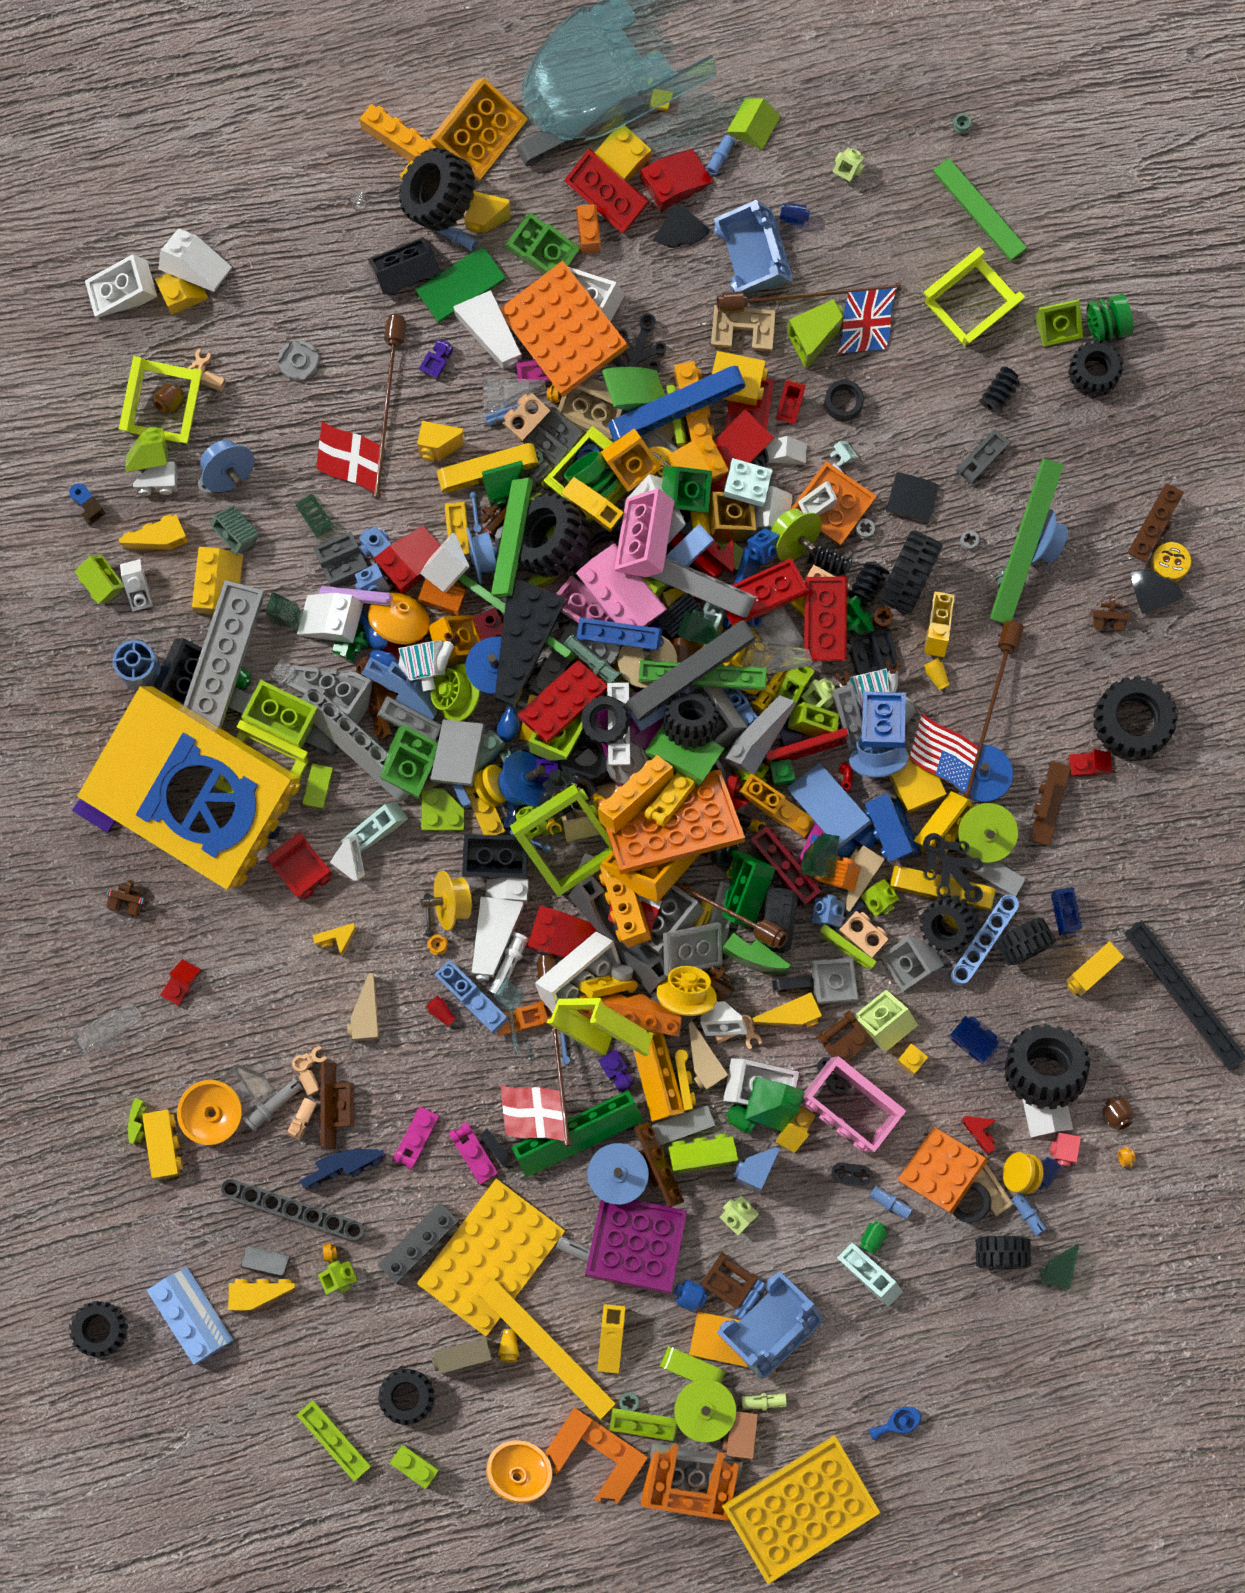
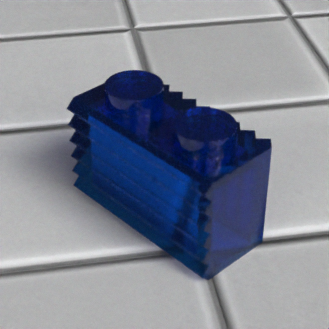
[1051,887,1083,936]
[948,1016,1000,1064]

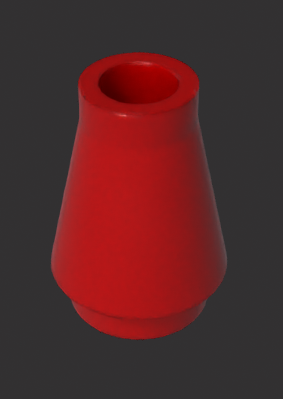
[425,995,456,1027]

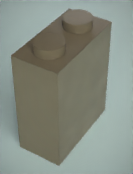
[432,1338,493,1375]

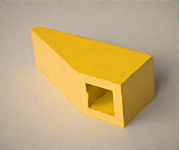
[561,477,624,532]
[119,514,188,550]
[924,591,955,657]
[228,1279,297,1311]
[597,1304,626,1374]

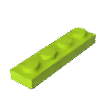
[296,1400,372,1482]

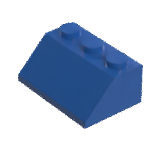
[865,793,922,863]

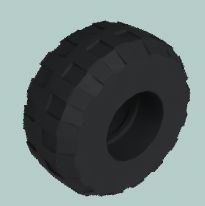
[558,729,610,787]
[761,888,797,953]

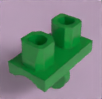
[847,596,874,636]
[332,625,369,662]

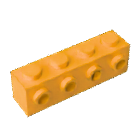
[359,104,437,162]
[674,361,715,442]
[598,755,674,834]
[599,865,651,948]
[633,1031,684,1122]

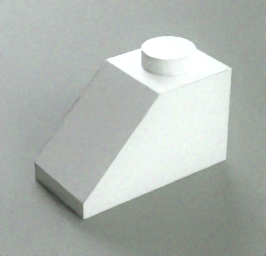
[485,878,529,904]
[700,1001,748,1036]

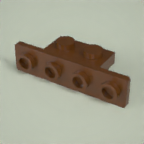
[1128,483,1184,562]
[356,656,400,741]
[1029,761,1071,846]
[319,1061,355,1149]
[635,1122,684,1207]

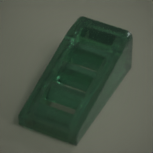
[295,493,334,539]

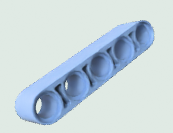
[664,524,714,590]
[950,895,1019,986]

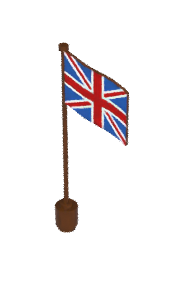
[717,282,901,354]

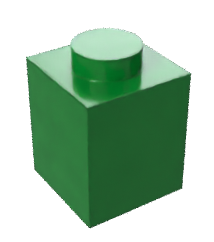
[769,759,795,788]

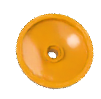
[368,593,430,644]
[177,1080,242,1145]
[486,1440,552,1504]

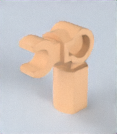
[188,349,226,392]
[714,1015,762,1050]
[292,1046,327,1096]
[287,1098,318,1141]

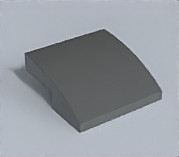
[525,407,585,466]
[313,531,368,587]

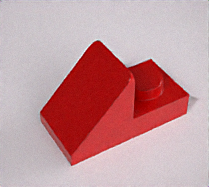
[775,379,806,424]
[705,540,735,575]
[1068,750,1113,777]
[727,773,750,810]
[160,959,201,1007]
[960,1116,996,1155]

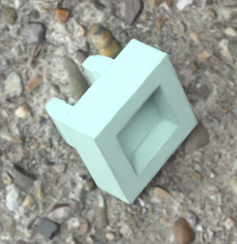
[830,441,859,466]

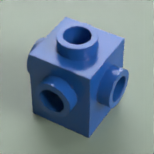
[747,528,780,564]

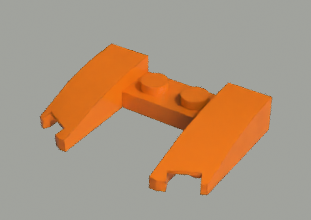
[545,1407,648,1504]
[640,1445,739,1521]

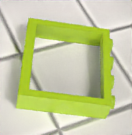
[510,784,612,897]

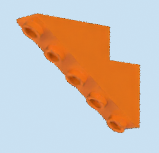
[578,993,682,1036]

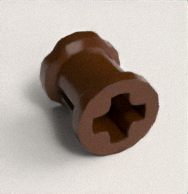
[873,607,893,630]

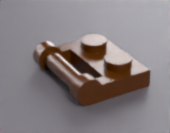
[816,1010,873,1062]
[700,1252,758,1309]

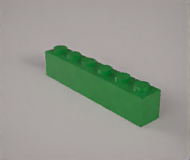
[512,1090,643,1178]

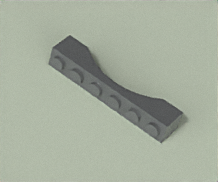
[568,875,668,993]

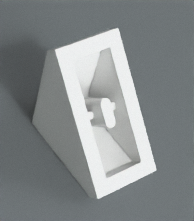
[766,436,807,465]
[798,481,837,515]
[330,834,365,880]

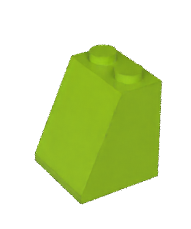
[787,299,844,369]

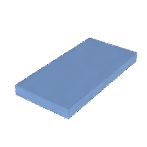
[787,763,871,849]

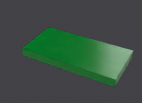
[415,246,506,324]

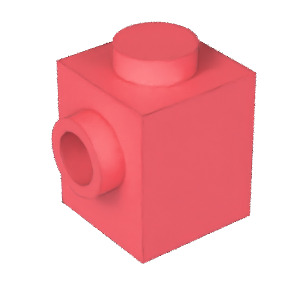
[1050,1133,1081,1167]

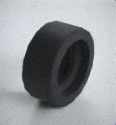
[824,380,864,422]
[953,1181,992,1223]

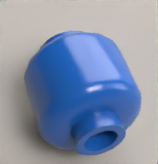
[673,1280,707,1312]

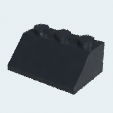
[368,237,440,295]
[153,638,202,705]
[462,834,528,879]

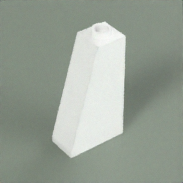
[453,290,522,369]
[472,897,524,981]

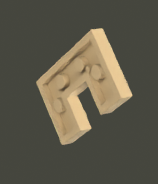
[711,305,776,352]

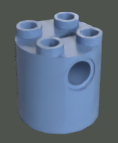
[112,640,161,690]

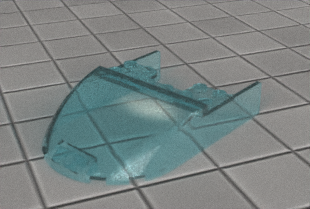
[521,0,716,140]

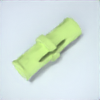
[741,1393,786,1411]

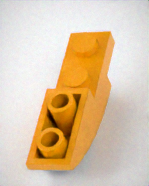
[740,774,814,838]

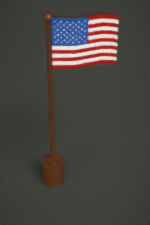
[909,621,1024,798]

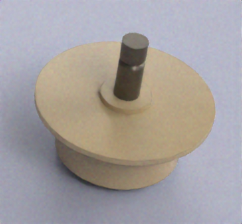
[618,636,677,688]

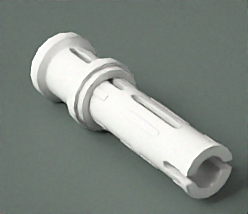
[489,932,529,997]

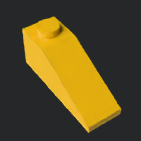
[752,993,822,1028]

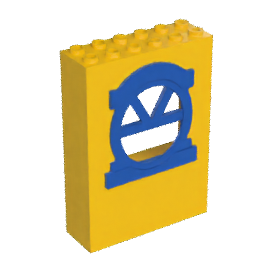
[77,686,301,890]

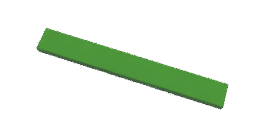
[990,458,1064,623]
[458,574,577,661]

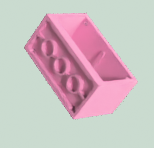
[802,1056,906,1153]

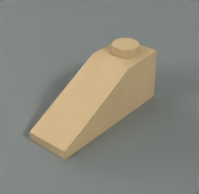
[845,845,885,915]
[347,973,380,1042]
[688,1022,728,1091]

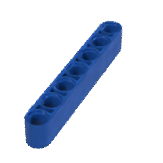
[607,366,746,442]

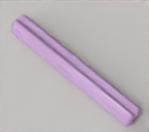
[319,586,393,605]

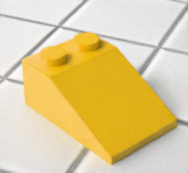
[595,123,651,182]

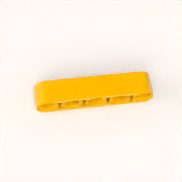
[436,443,539,493]
[890,866,996,911]

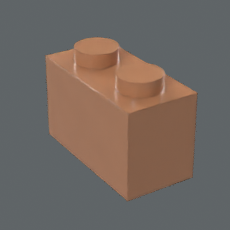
[722,1412,758,1459]

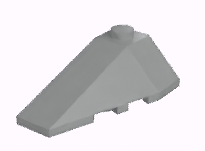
[283,666,372,725]
[722,695,796,774]
[648,1444,743,1492]

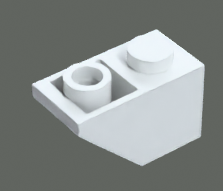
[133,462,178,496]
[120,559,153,611]

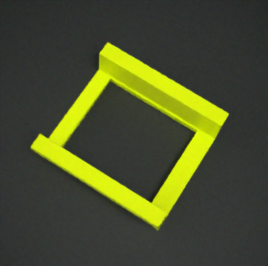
[923,247,1025,347]
[119,356,203,444]
[541,426,627,523]
[214,720,309,817]
[547,998,653,1056]

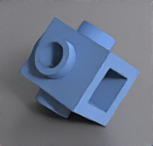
[359,526,391,559]
[355,563,390,592]
[812,895,845,928]

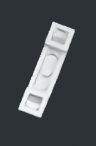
[607,683,630,766]

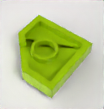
[421,788,464,831]

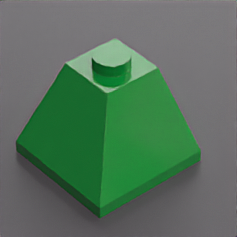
[482,460,524,507]
[662,466,712,513]
[744,1077,804,1131]

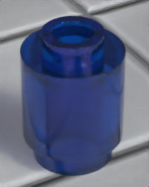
[780,202,810,226]
[1038,1157,1061,1190]

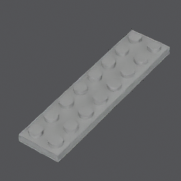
[184,580,266,728]

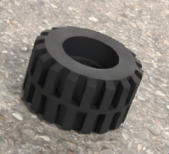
[1068,340,1124,397]
[663,692,718,749]
[920,895,979,953]
[996,918,1056,966]
[975,1236,1031,1269]
[69,1301,128,1357]
[378,1369,435,1425]

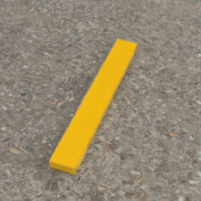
[477,1277,616,1419]

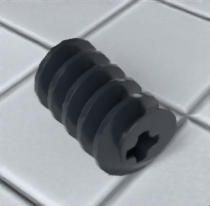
[979,366,1021,413]
[806,542,853,577]
[848,561,889,608]

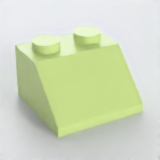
[854,990,918,1052]

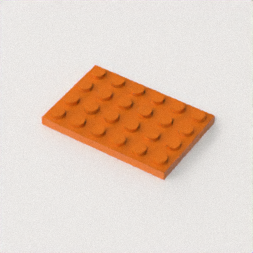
[500,261,629,397]
[597,769,745,875]

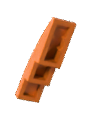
[497,1001,551,1037]

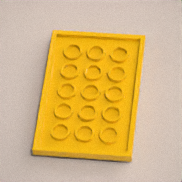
[417,1179,565,1337]
[722,1435,880,1584]

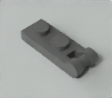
[956,429,1010,484]

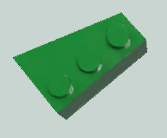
[722,850,776,927]

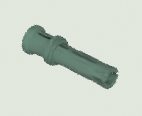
[564,634,622,683]

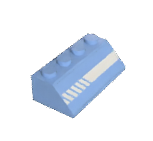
[147,1267,234,1365]

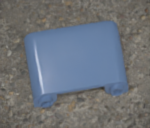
[714,200,792,295]
[717,1271,823,1379]

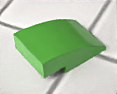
[503,212,580,274]
[602,367,665,412]
[644,723,724,786]
[380,724,438,798]
[722,933,790,974]

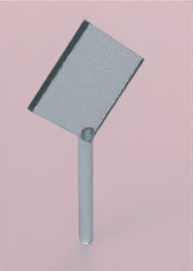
[494,977,523,1054]

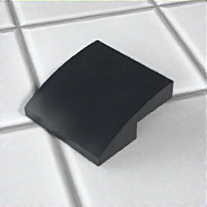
[886,472,939,524]
[847,628,900,676]

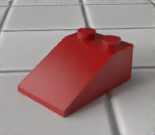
[640,149,713,212]
[374,526,441,594]
[528,905,598,960]

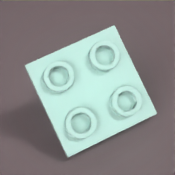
[723,458,772,507]

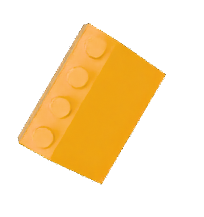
[430,78,528,180]
[601,851,700,902]

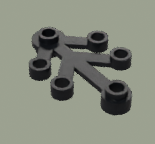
[612,313,666,373]
[923,833,983,903]

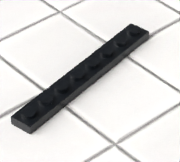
[1124,920,1245,1071]

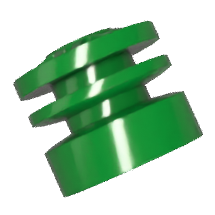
[1086,294,1134,343]
[564,451,620,498]

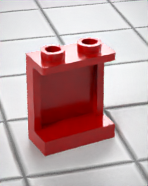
[266,832,333,900]

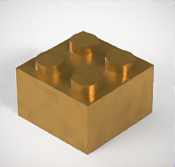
[708,491,756,542]

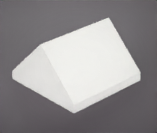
[754,486,792,532]
[420,533,469,592]
[1022,1099,1073,1138]

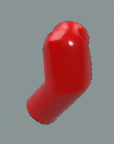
[838,763,853,791]

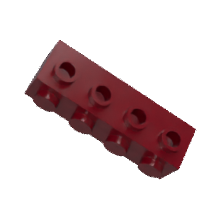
[472,607,531,689]
[749,826,821,909]

